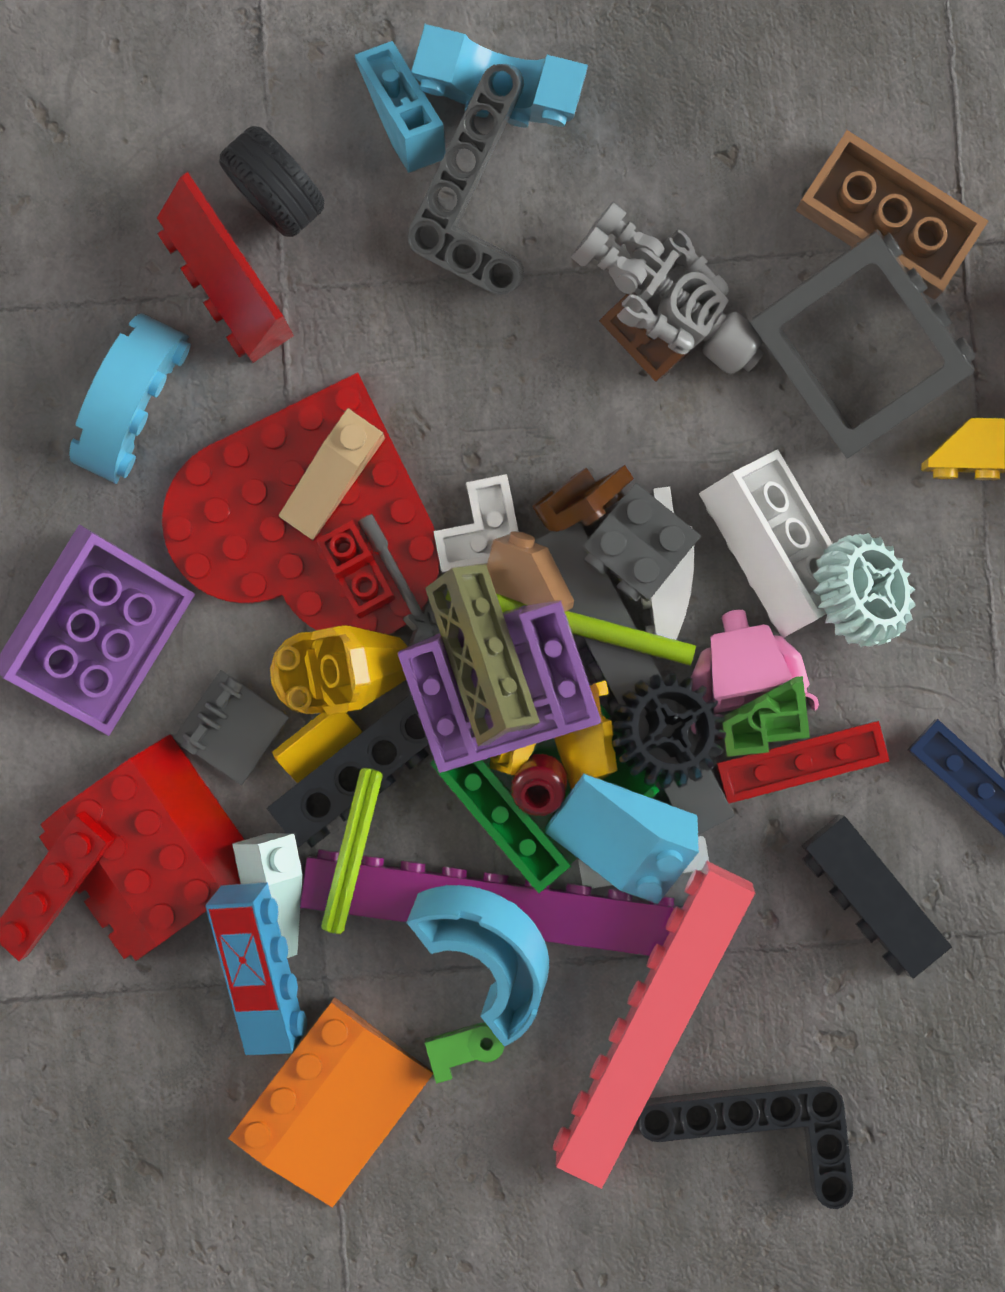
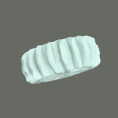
[813,533,916,647]

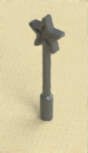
[358,514,440,646]

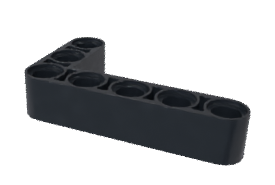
[637,1080,854,1209]

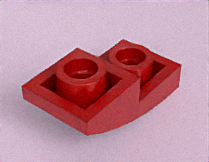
[316,520,396,619]

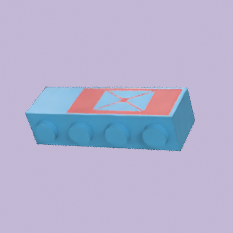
[205,882,307,1055]

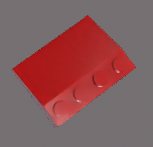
[157,172,294,363]

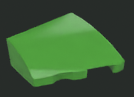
[722,676,810,757]

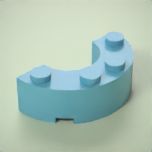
[411,24,588,127]
[69,314,191,484]
[407,885,549,1047]

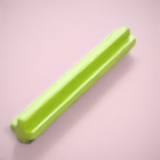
[321,768,383,934]

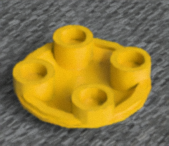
[270,632,329,714]

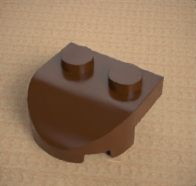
[532,465,634,532]

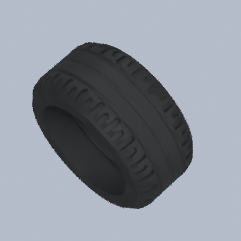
[219,126,325,237]

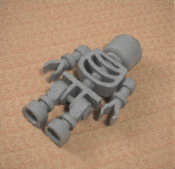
[571,202,764,374]

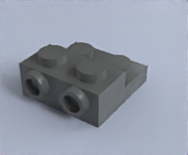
[582,483,701,602]

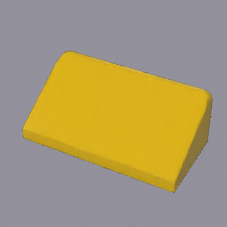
[272,710,363,784]

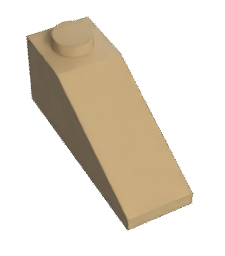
[279,408,385,540]

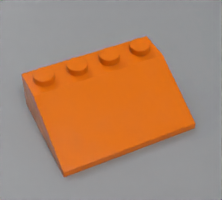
[228,997,433,1208]

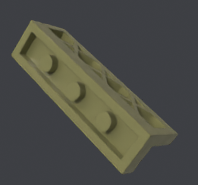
[425,564,540,746]

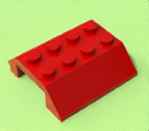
[39,734,245,961]

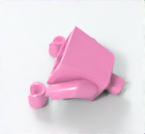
[691,610,819,734]

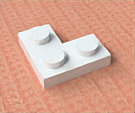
[433,474,519,573]

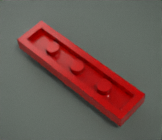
[716,721,890,804]
[0,811,114,962]

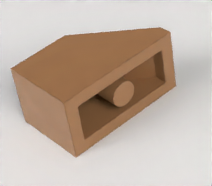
[487,531,574,612]

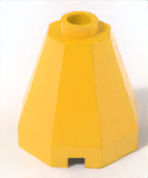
[305,625,408,714]

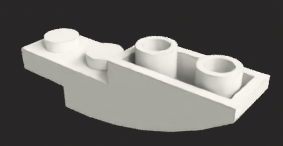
[640,487,694,659]

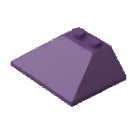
[398,600,602,773]

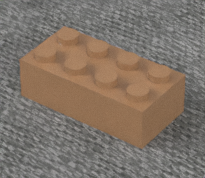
[795,130,989,300]

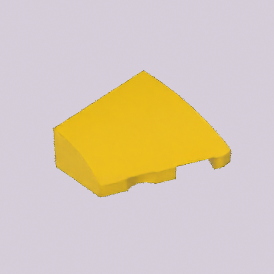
[554,681,617,789]

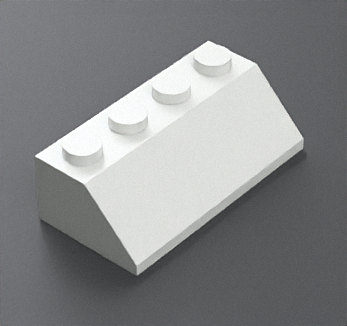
[699,449,833,638]

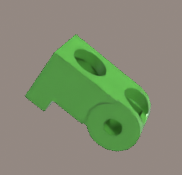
[425,1022,504,1084]

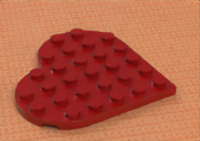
[162,372,440,635]

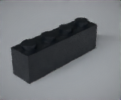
[801,814,952,979]

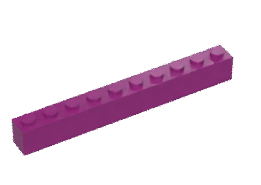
[300,849,719,965]

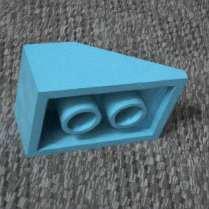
[545,774,699,904]

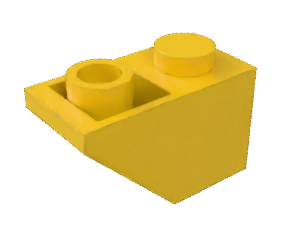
[921,418,1005,480]

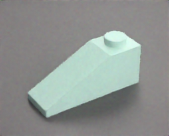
[232,833,303,958]

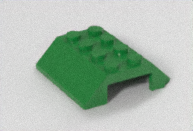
[430,703,660,894]

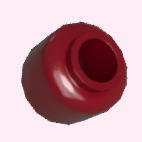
[511,754,567,816]

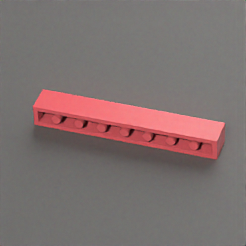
[552,861,755,1189]

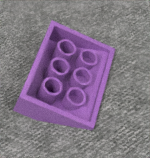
[0,524,195,736]

